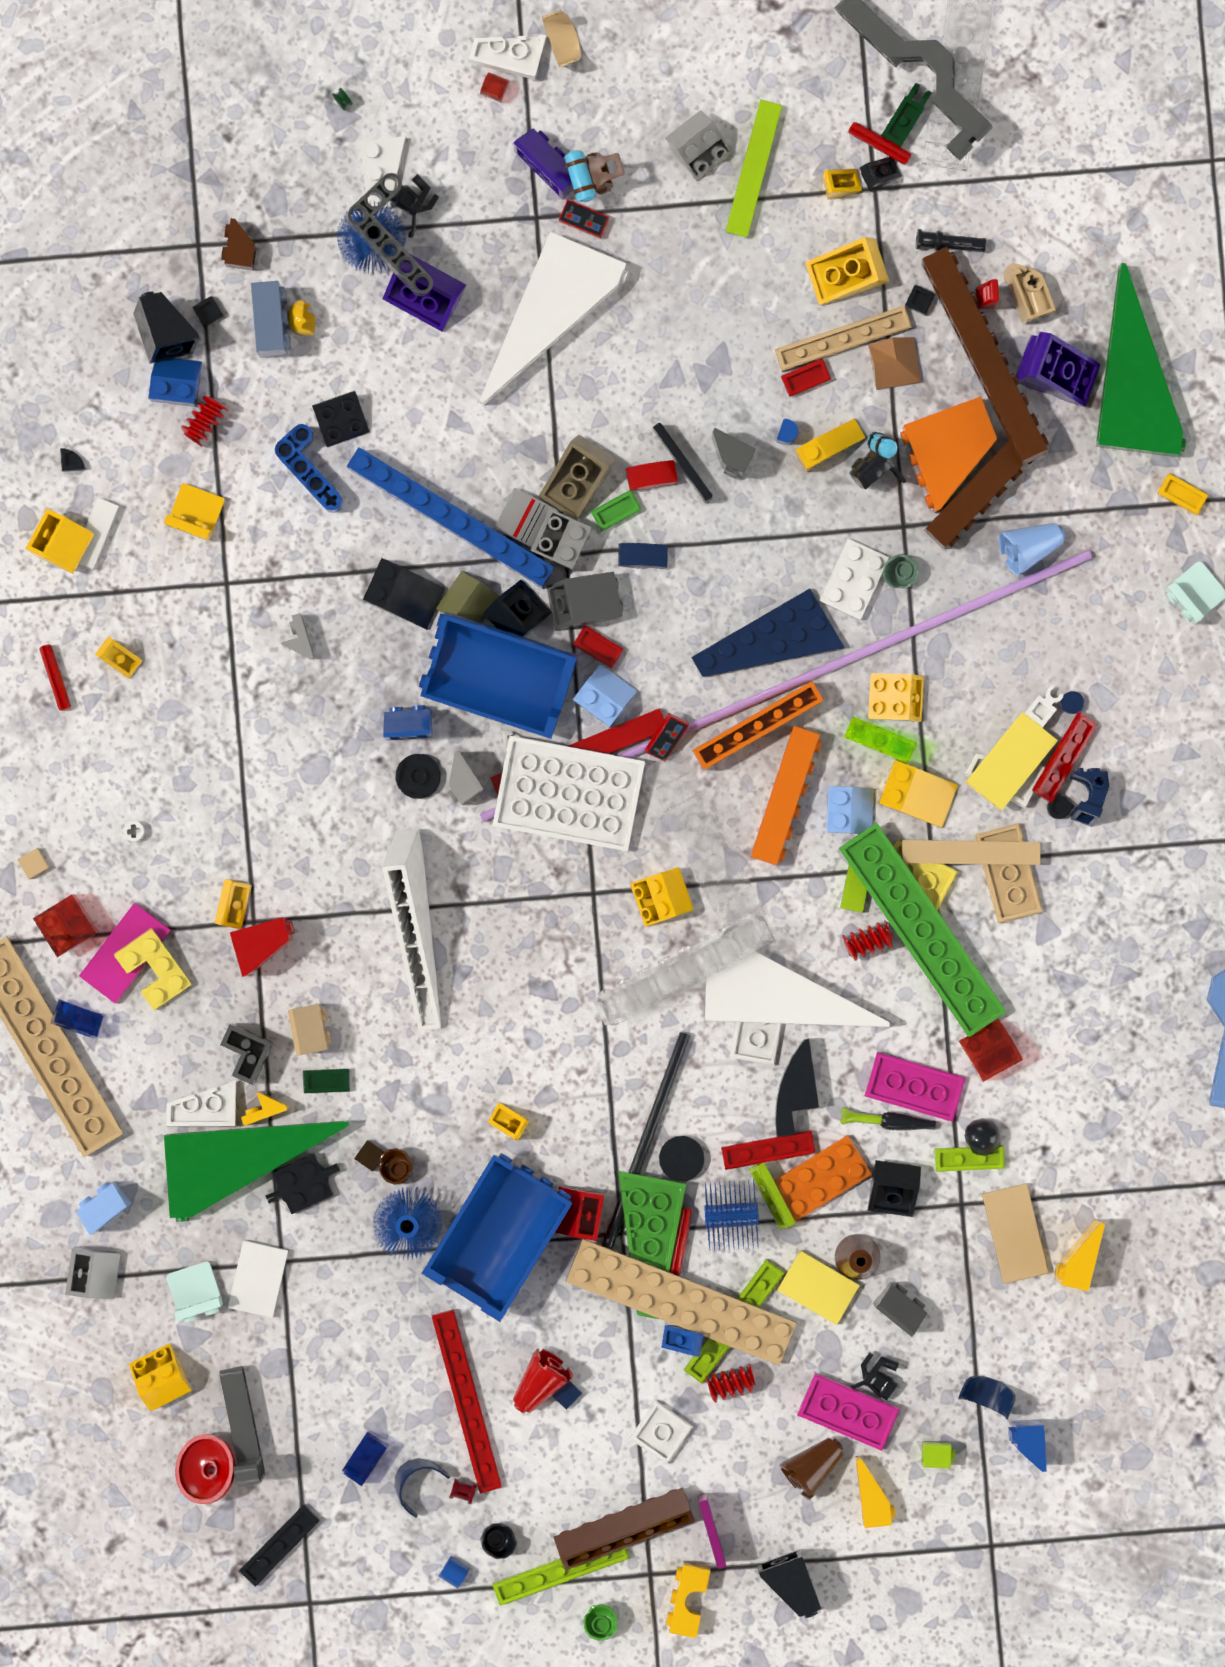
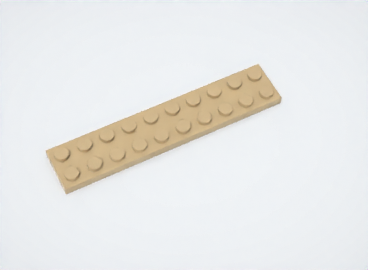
[0,936,124,1158]
[566,1239,796,1366]

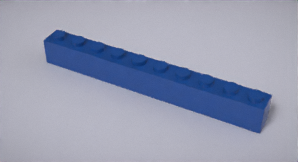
[347,447,555,589]

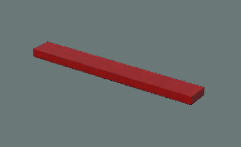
[490,708,664,796]
[431,1309,502,1494]

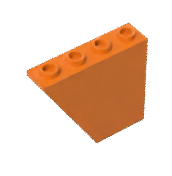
[900,396,997,513]

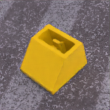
[25,509,94,574]
[630,867,694,927]
[129,1343,191,1412]

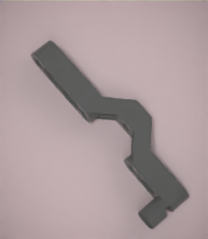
[834,0,993,161]

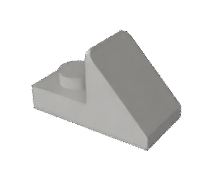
[281,613,315,660]

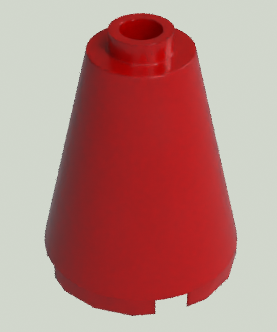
[513,1348,573,1413]

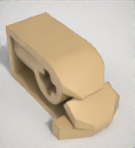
[1004,263,1056,324]

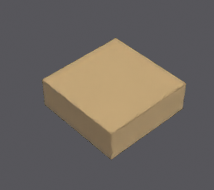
[17,848,49,879]

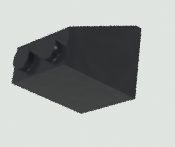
[133,291,200,364]
[757,1549,821,1618]

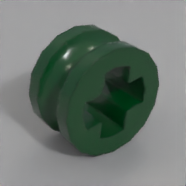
[331,87,353,111]

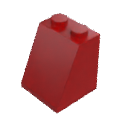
[230,917,295,977]

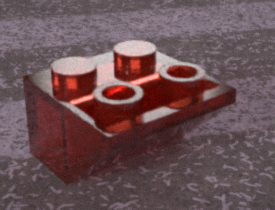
[33,894,99,958]
[959,1019,1023,1082]

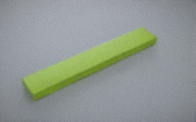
[725,99,782,238]
[684,1259,785,1384]
[492,1548,630,1606]

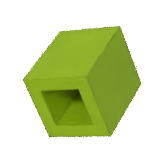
[921,1441,955,1468]

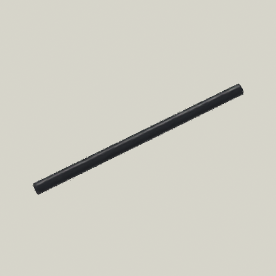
[601,1032,690,1250]

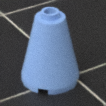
[998,523,1065,575]

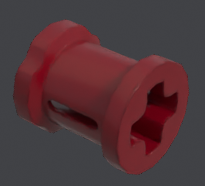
[449,1478,477,1505]

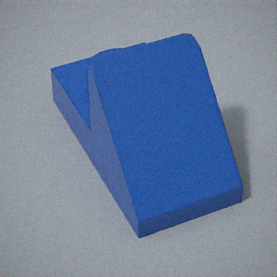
[661,1325,703,1356]

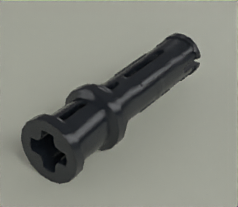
[915,229,986,252]

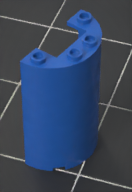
[419,612,578,739]
[421,1153,572,1322]

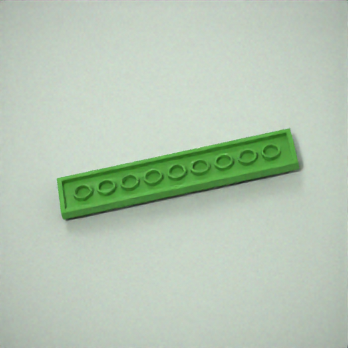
[839,822,1007,1037]

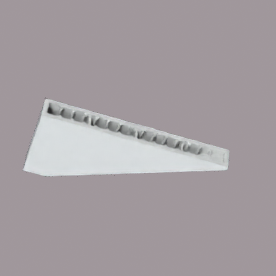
[479,232,629,405]
[382,828,442,1031]
[704,934,890,1027]

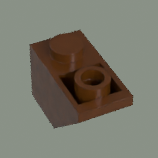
[221,218,257,271]

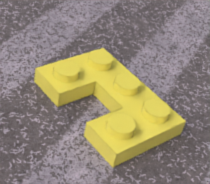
[114,928,192,1010]

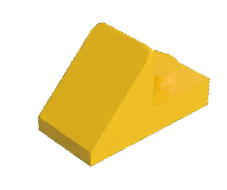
[95,636,143,679]
[241,1091,289,1126]

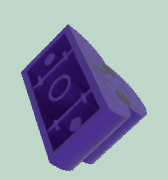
[1016,332,1101,407]

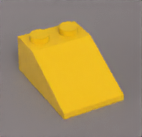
[805,237,890,305]
[878,760,958,828]
[1054,1219,1105,1292]

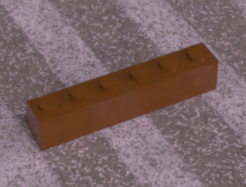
[924,441,1034,549]
[553,1488,695,1570]

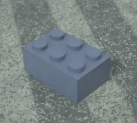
[251,281,291,358]

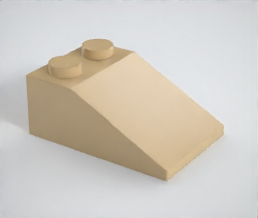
[288,1004,332,1056]

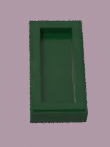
[303,1068,350,1094]

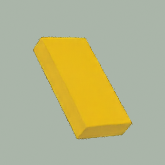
[1157,473,1209,516]

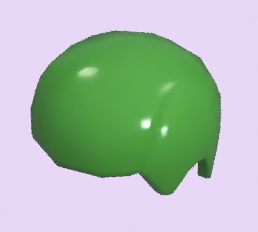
[583,1604,618,1641]

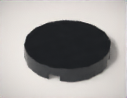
[395,754,441,799]
[659,1135,704,1182]

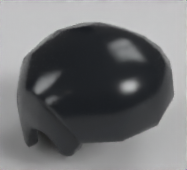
[964,1118,1000,1156]
[480,1523,517,1559]

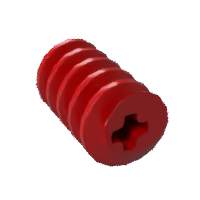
[181,396,229,447]
[842,920,893,961]
[706,1363,756,1403]

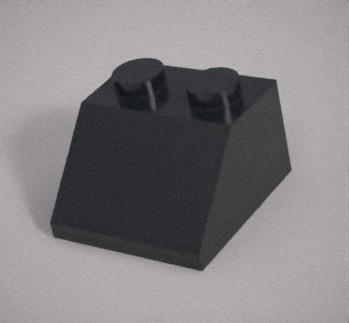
[483,580,552,637]
[867,1160,921,1217]

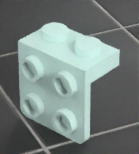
[1164,562,1225,624]
[166,1261,223,1323]

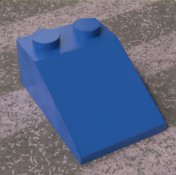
[383,705,433,741]

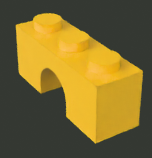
[665,1561,710,1638]

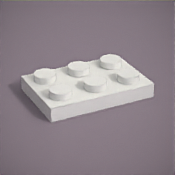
[819,539,889,620]

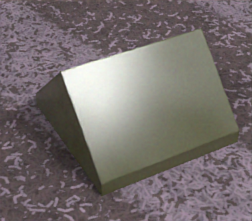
[436,571,499,623]

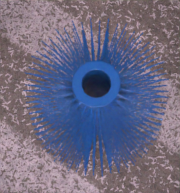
[336,201,406,274]
[704,1179,759,1251]
[372,1186,442,1260]

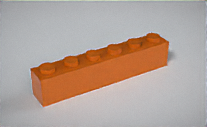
[692,681,824,771]
[750,726,822,866]

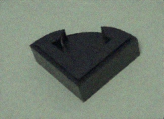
[60,448,86,472]

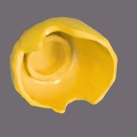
[288,300,315,336]

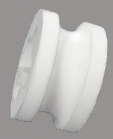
[123,821,145,842]

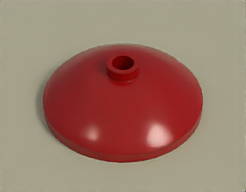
[175,1434,236,1504]

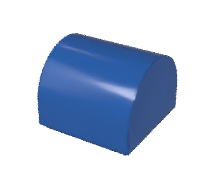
[776,418,798,445]
[438,1556,470,1589]

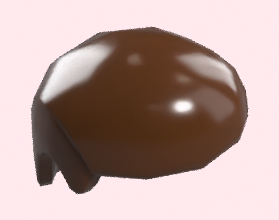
[379,1148,414,1185]

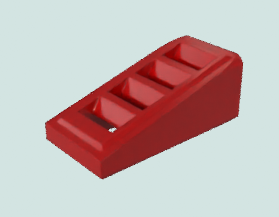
[975,279,999,310]

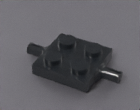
[265,1153,341,1214]

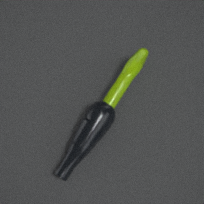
[840,1107,936,1131]

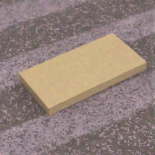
[974,823,1043,923]
[982,1183,1048,1284]

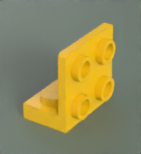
[164,483,225,542]
[868,673,924,722]

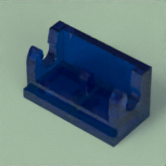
[50,999,104,1039]
[342,1431,388,1486]

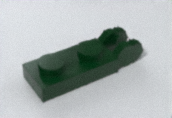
[881,83,932,147]

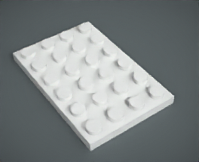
[492,735,645,851]

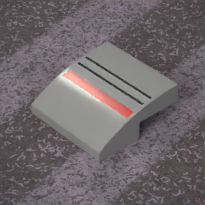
[494,488,558,548]

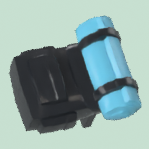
[849,431,906,490]

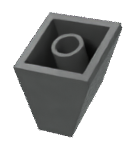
[546,571,623,631]

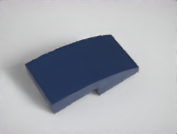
[618,543,668,569]

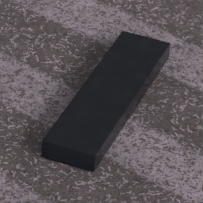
[652,423,713,504]
[239,1504,320,1587]

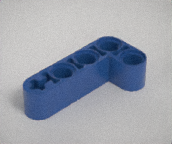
[275,424,343,513]

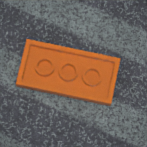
[774,1135,872,1221]

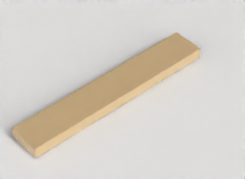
[775,305,912,372]
[902,840,1040,865]

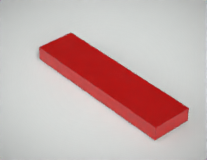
[1032,712,1098,803]
[721,1130,816,1170]

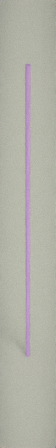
[480,550,1092,822]

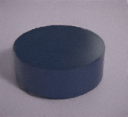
[1060,691,1084,714]

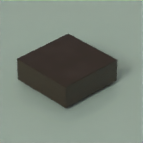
[354,1140,385,1172]

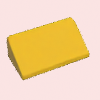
[215,879,252,929]

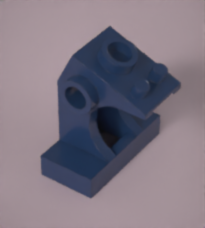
[1070,768,1109,827]

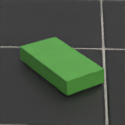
[591,490,642,532]

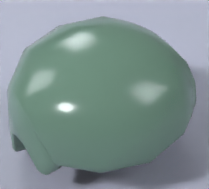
[882,554,919,589]

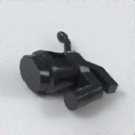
[390,173,439,238]
[849,1352,899,1401]

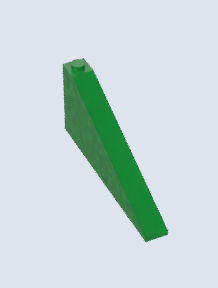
[1096,263,1186,457]
[164,1120,349,1222]

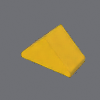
[822,169,862,200]
[488,1102,530,1141]

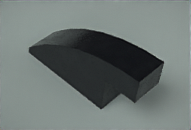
[775,1038,819,1137]

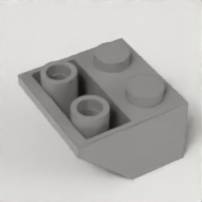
[665,110,732,181]
[531,509,592,571]
[65,1247,121,1299]

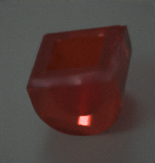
[480,72,510,103]

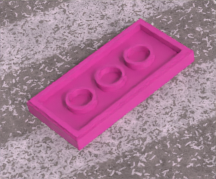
[79,903,172,1004]
[864,1052,965,1122]
[797,1372,900,1451]

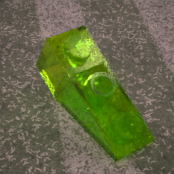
[843,717,917,764]

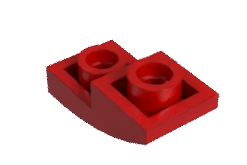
[625,460,678,491]

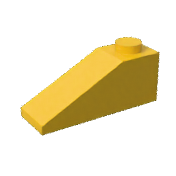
[795,418,865,472]
[855,1456,896,1528]

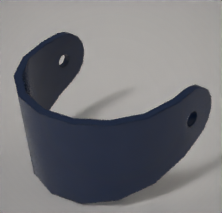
[958,1376,1016,1420]
[394,1458,451,1518]

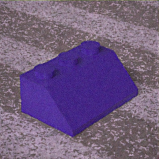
[513,128,573,200]
[382,254,466,332]

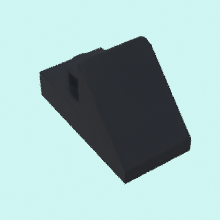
[860,157,902,191]

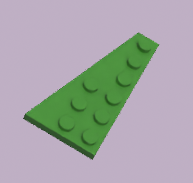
[618,1170,686,1319]

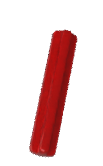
[848,122,911,165]
[39,644,71,711]
[669,1207,693,1275]

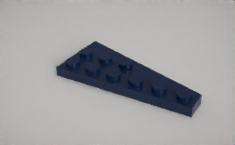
[691,588,845,677]

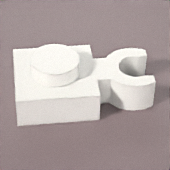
[1024,686,1063,728]

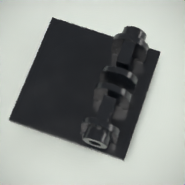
[312,391,370,447]

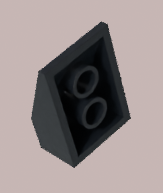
[363,558,446,630]

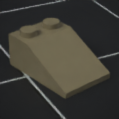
[539,435,617,521]

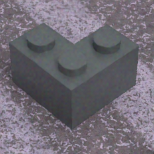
[220,1023,274,1085]

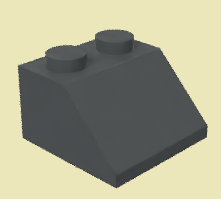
[712,428,756,479]
[873,1282,928,1337]

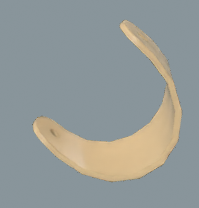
[542,10,581,68]

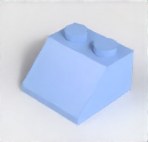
[573,664,637,728]
[826,786,874,834]
[76,1182,132,1235]

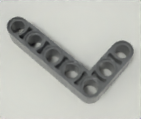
[346,173,433,296]
[219,1366,265,1488]

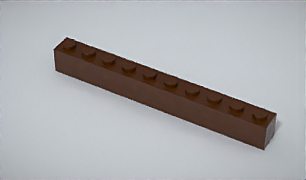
[921,247,1049,466]

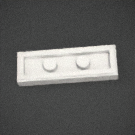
[79,497,120,570]

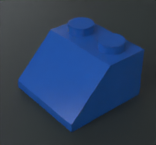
[148,358,202,407]
[1008,1419,1047,1472]

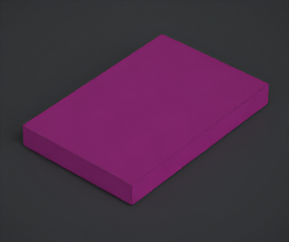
[698,1493,727,1569]

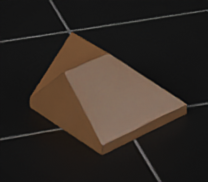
[868,337,921,390]

